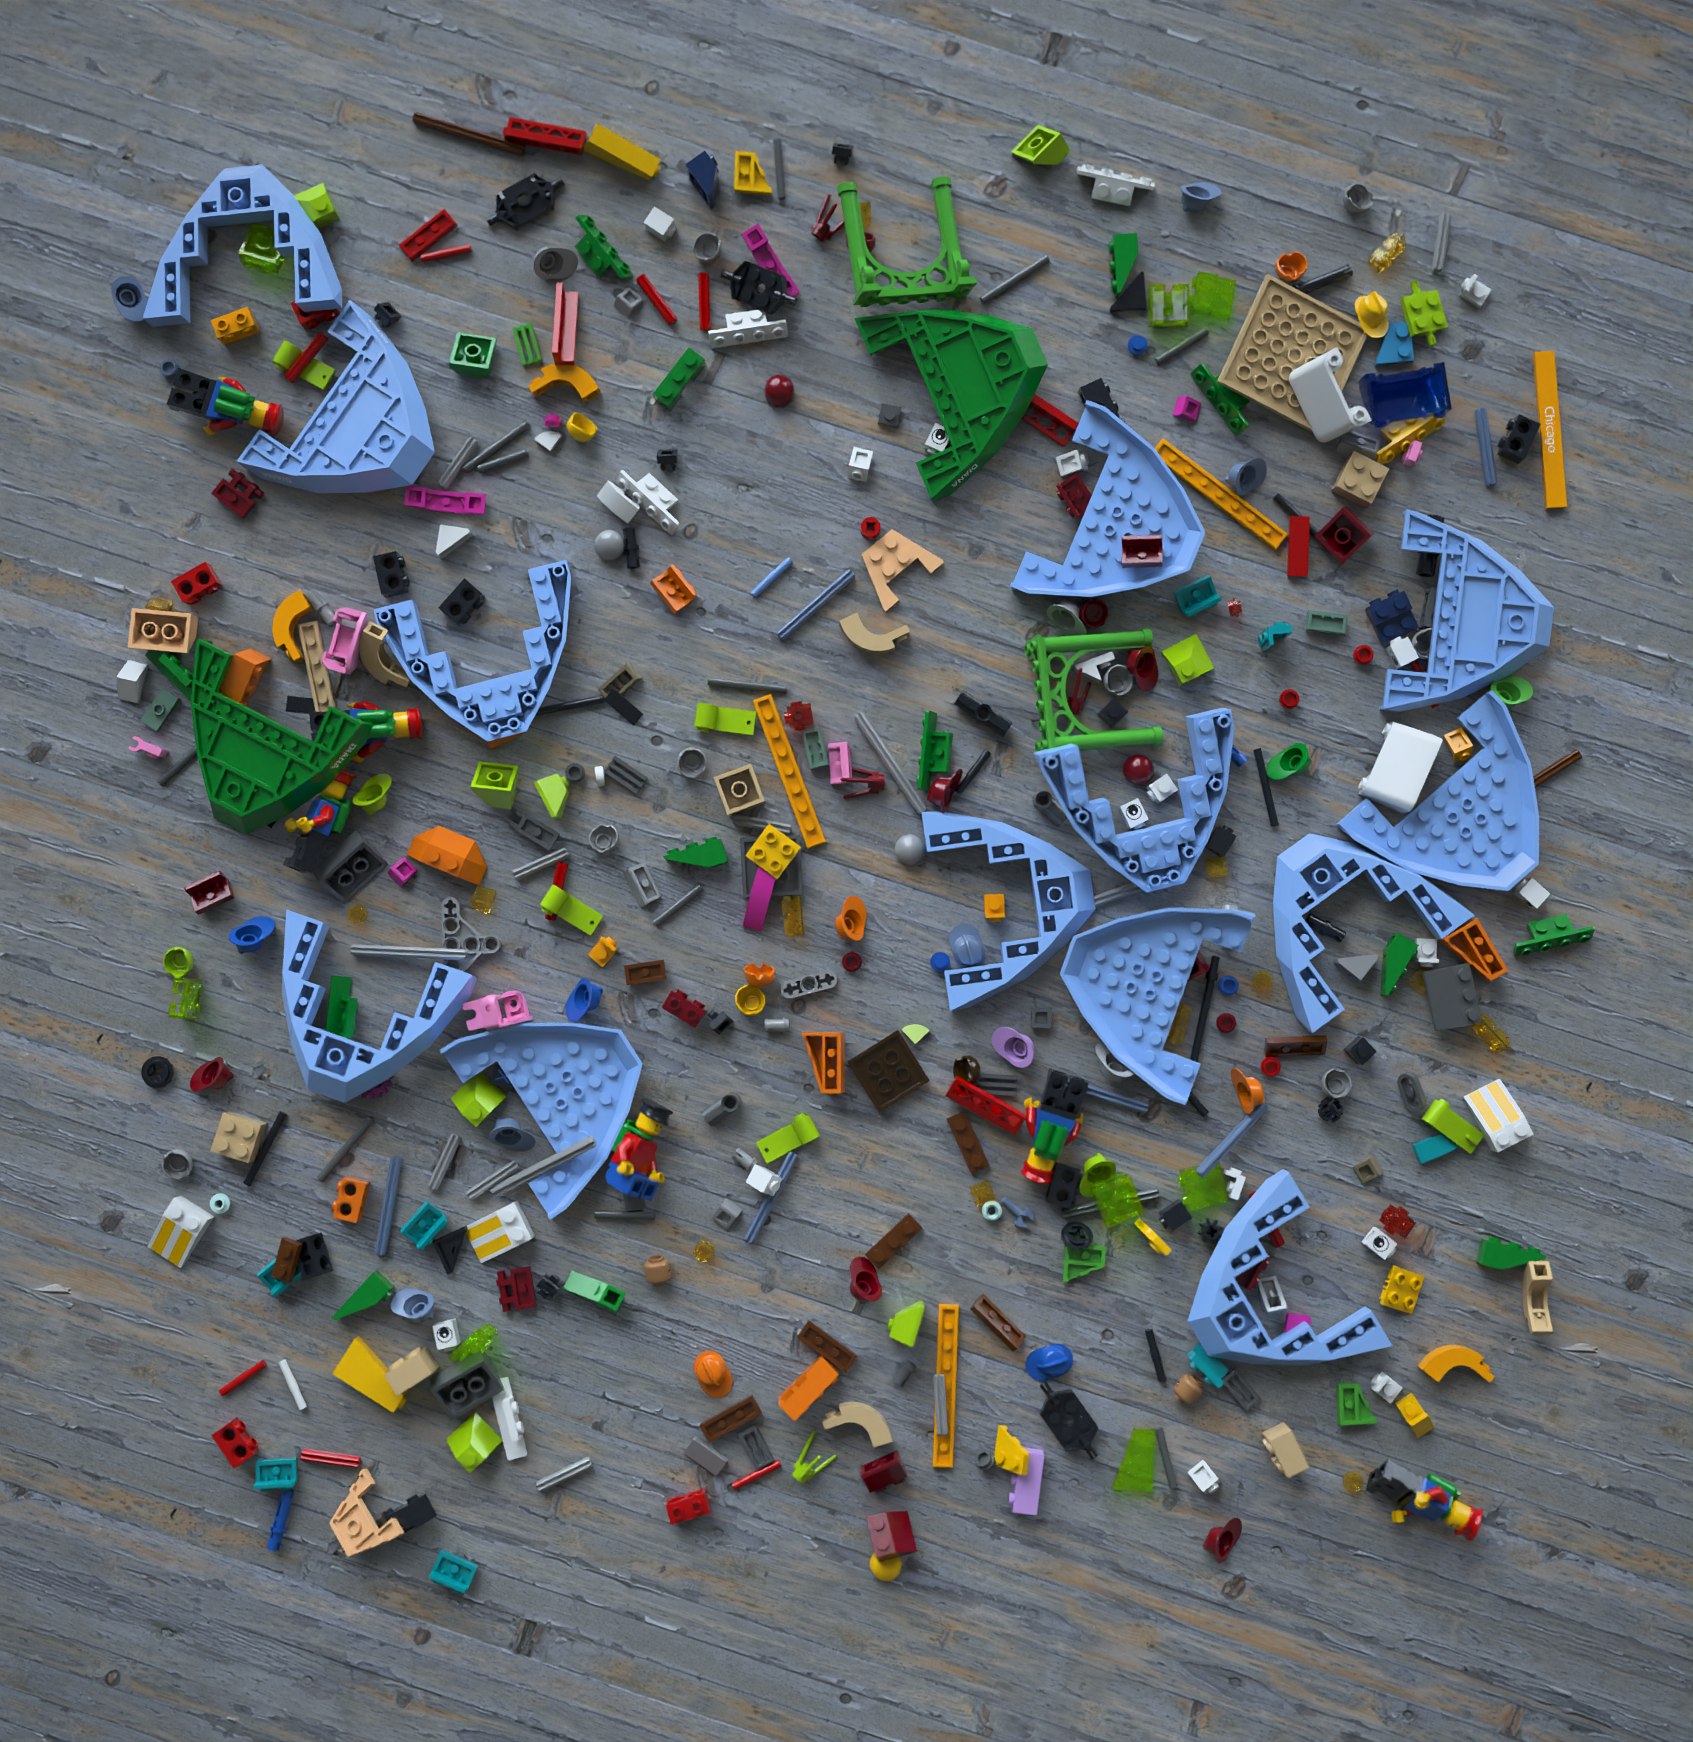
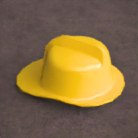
[1354,291,1389,338]

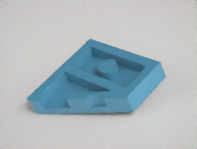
[1374,322,1414,366]

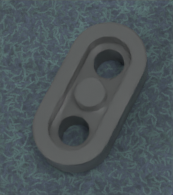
[1397,1072,1426,1112]

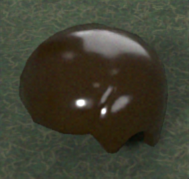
[953,1055,981,1086]

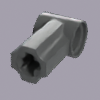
[1032,791,1068,827]
[701,1092,741,1126]

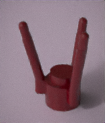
[811,194,845,242]
[1065,668,1092,715]
[840,767,884,799]

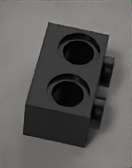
[1497,414,1541,464]
[373,551,410,598]
[438,578,485,627]
[1045,1161,1082,1209]
[296,1233,333,1281]

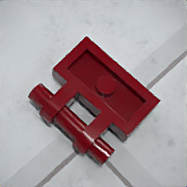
[211,469,264,519]
[496,1266,537,1312]

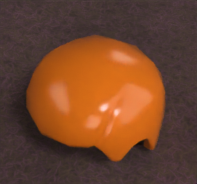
[1275,251,1308,282]
[743,963,776,988]

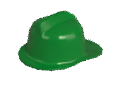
[1266,743,1312,780]

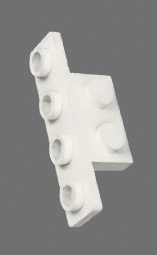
[1077,165,1155,206]
[708,310,788,348]
[615,470,679,535]
[492,1377,527,1460]

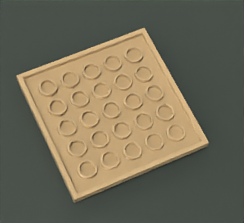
[1217,274,1367,433]

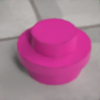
[543,414,563,427]

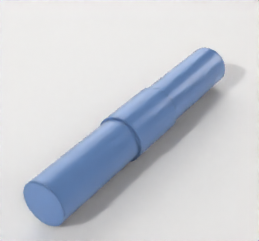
[750,557,793,598]

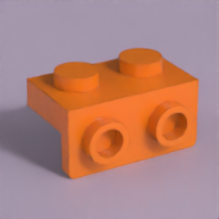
[650,564,697,614]

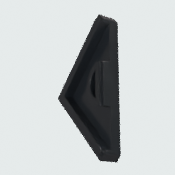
[1110,272,1147,312]
[432,1225,468,1275]

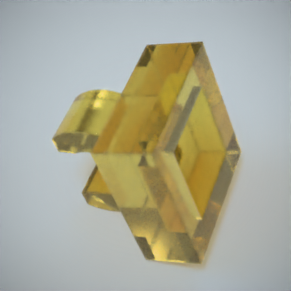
[969,1179,995,1206]

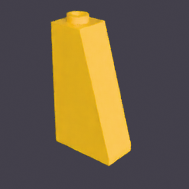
[583,123,661,181]
[332,1336,408,1413]

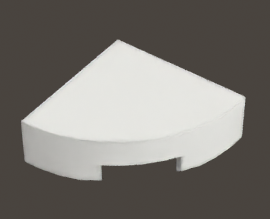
[534,431,563,452]

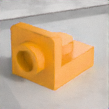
[1443,727,1473,763]
[984,894,1006,922]
[588,936,619,968]

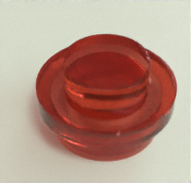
[1228,597,1242,617]

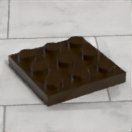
[847,1030,930,1112]

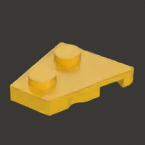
[733,151,772,195]
[1134,1218,1172,1256]
[994,1425,1030,1475]

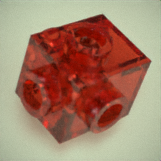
[784,701,814,731]
[1379,1204,1416,1239]

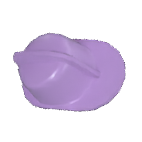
[992,1027,1035,1068]

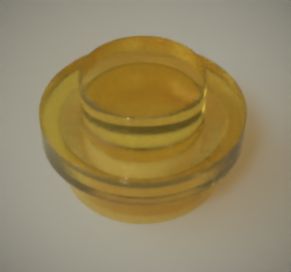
[347,904,368,923]
[1252,970,1273,990]
[1343,1471,1363,1492]

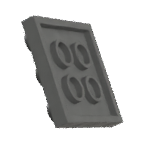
[740,835,803,898]

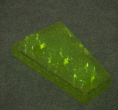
[1111,1428,1155,1491]

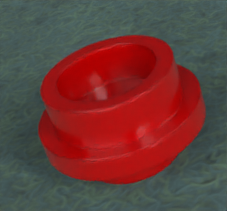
[1353,645,1374,665]
[1279,689,1299,709]
[1260,1056,1281,1077]

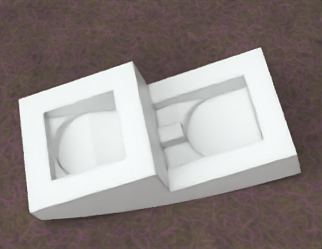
[597,480,640,523]

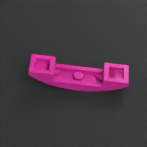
[741,224,800,297]
[404,486,486,515]
[742,866,776,931]

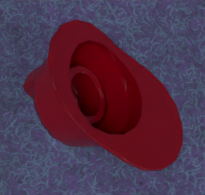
[1127,646,1158,692]
[927,769,963,813]
[190,1057,234,1092]
[849,1257,882,1304]
[1203,1518,1242,1563]

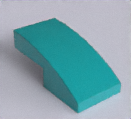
[1412,1132,1459,1164]

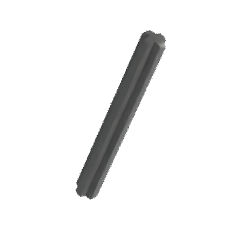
[1061,1188,1159,1219]

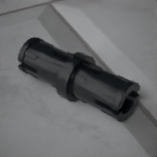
[622,527,640,569]
[1305,913,1346,943]

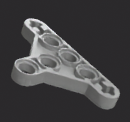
[441,897,502,972]

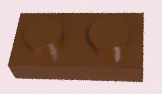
[624,959,667,985]
[271,1237,303,1283]

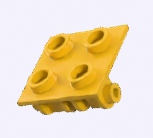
[745,824,801,879]
[1379,1265,1425,1314]

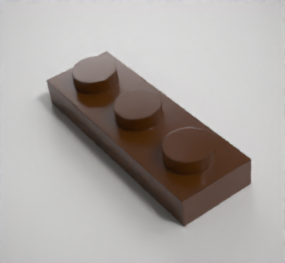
[1264,1035,1327,1057]
[946,1111,990,1174]
[865,1213,922,1269]
[970,1294,1026,1352]
[797,1320,858,1373]
[699,1394,762,1443]

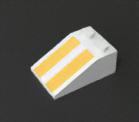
[1464,1079,1533,1152]
[148,1196,214,1268]
[466,1200,535,1263]

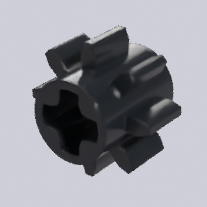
[1318,1097,1343,1123]
[1197,1218,1223,1244]
[537,1274,561,1299]

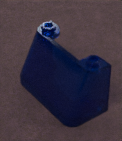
[1358,362,1452,428]

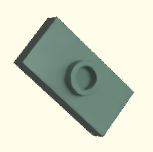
[1305,610,1348,636]
[140,688,180,732]
[801,727,829,770]

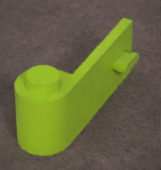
[272,340,336,391]
[694,703,757,736]
[540,884,603,936]
[1421,1098,1484,1154]
[755,1112,820,1164]

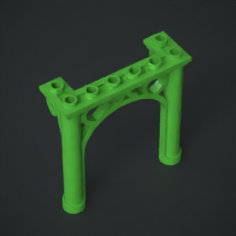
[837,176,977,307]
[1024,628,1164,752]

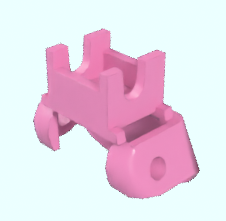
[321,607,368,675]
[462,990,533,1031]

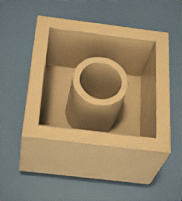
[1331,451,1389,508]
[714,764,766,816]
[210,1111,267,1163]
[384,1346,439,1396]
[1262,1422,1310,1478]

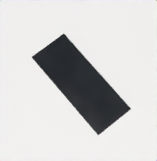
[604,688,644,726]
[286,696,316,714]

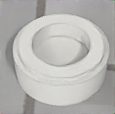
[595,766,605,787]

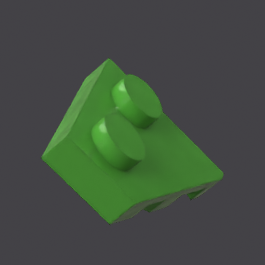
[1062,1245,1106,1282]
[1336,1382,1377,1426]

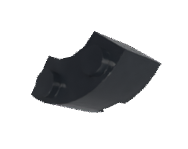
[376,1494,437,1542]

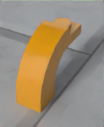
[528,364,601,403]
[272,590,314,663]
[1417,1345,1495,1383]

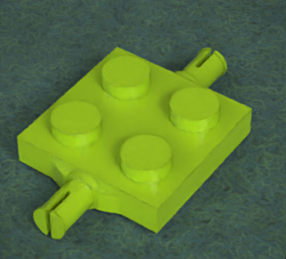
[1400,280,1448,347]

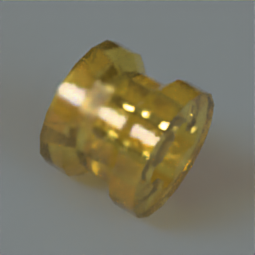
[694,1240,715,1262]

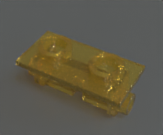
[1368,232,1406,273]
[781,895,804,937]
[1166,1004,1192,1046]
[1470,1013,1511,1054]

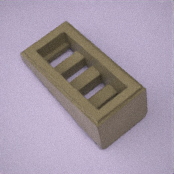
[598,663,642,698]

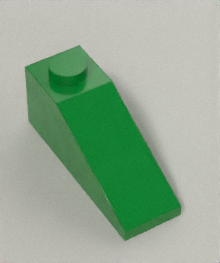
[332,1270,394,1320]

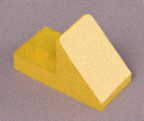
[1395,1393,1434,1439]

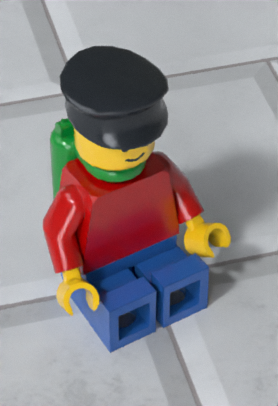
[606,1097,673,1201]

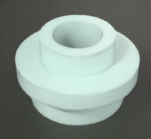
[210,1193,231,1214]
[982,1200,1002,1221]

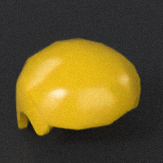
[566,412,597,442]
[735,985,766,1016]
[869,1552,902,1581]

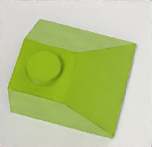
[1011,125,1071,165]
[294,183,340,229]
[1161,634,1215,687]
[471,761,518,809]
[534,773,570,821]
[451,1072,507,1127]
[886,1301,925,1347]
[446,1411,503,1473]

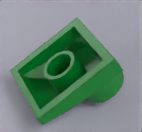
[449,332,497,378]

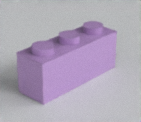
[1008,1447,1044,1515]

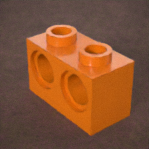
[332,1176,370,1223]

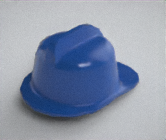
[229,916,275,954]
[566,978,603,1022]
[1025,1343,1073,1381]

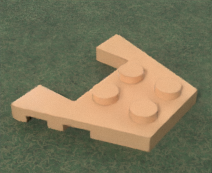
[862,529,944,613]
[329,1469,405,1557]

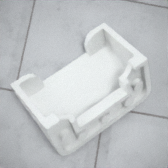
[1289,347,1372,443]
[1358,721,1442,814]

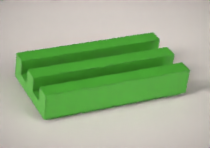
[512,322,542,367]

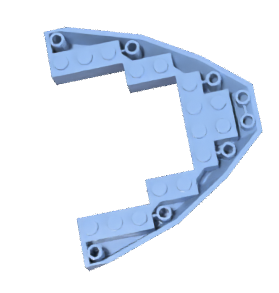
[143,165,342,327]
[374,560,571,741]
[1033,708,1234,892]
[921,811,1096,1011]
[1273,833,1474,1033]
[282,910,477,1103]
[1187,1169,1392,1365]

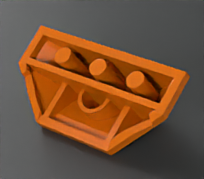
[406,826,488,886]

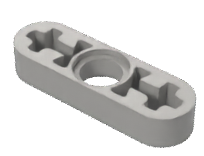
[781,970,837,999]

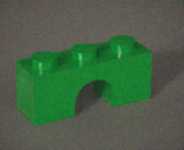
[653,347,706,412]

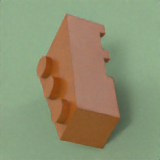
[219,648,271,707]
[1437,919,1508,981]
[801,1032,845,1094]
[778,1355,839,1421]

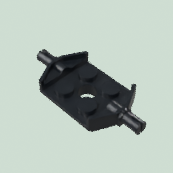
[486,173,565,231]
[720,261,797,314]
[1039,1381,1099,1460]

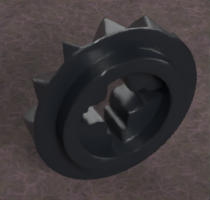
[141,1056,174,1088]
[1061,1222,1093,1251]

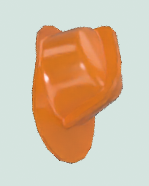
[835,896,867,941]
[1231,1068,1265,1114]
[694,1351,733,1398]

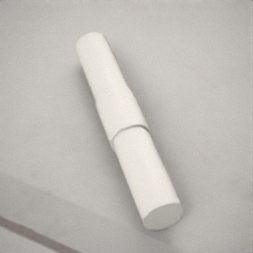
[278,1359,307,1410]

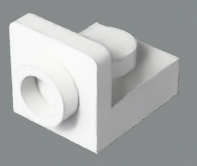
[1459,274,1492,308]
[848,447,873,482]
[1056,450,1089,477]
[1146,774,1178,804]
[1414,938,1439,967]
[1223,1167,1246,1200]
[1370,1372,1402,1404]
[1188,1460,1221,1494]

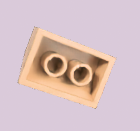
[128,608,198,654]

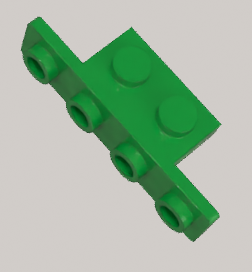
[574,215,634,279]
[1190,363,1250,436]
[145,650,193,701]
[916,710,953,791]
[1513,914,1595,957]
[324,975,358,1039]

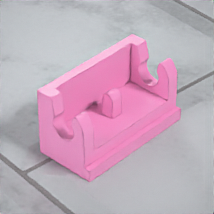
[828,742,853,785]

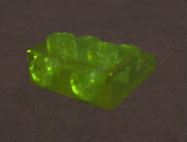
[238,223,285,274]
[1188,271,1236,321]
[1177,1163,1228,1211]
[1090,1172,1144,1228]
[449,1322,497,1362]

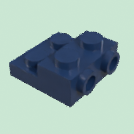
[1365,589,1419,645]

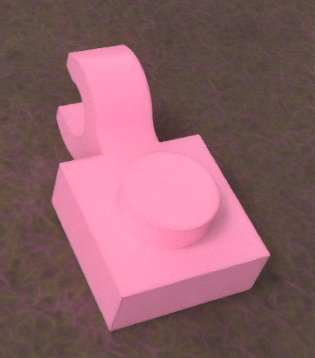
[1401,440,1423,466]
[128,736,168,759]

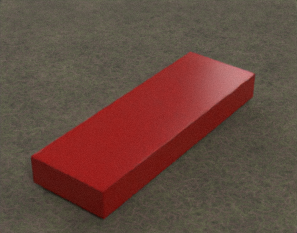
[399,209,458,262]
[1287,516,1310,577]

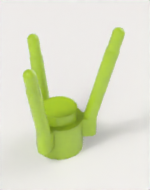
[792,1430,837,1484]

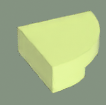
[901,1024,930,1044]

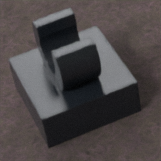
[832,143,854,166]
[373,302,402,328]
[657,449,678,471]
[708,1010,733,1035]

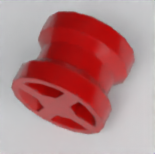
[861,517,881,540]

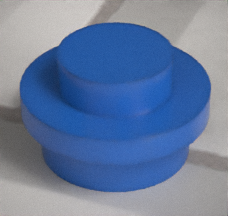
[1128,335,1148,355]
[930,952,950,972]
[1218,975,1239,995]

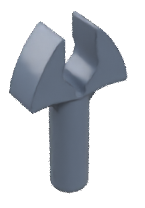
[1001,1197,1034,1228]

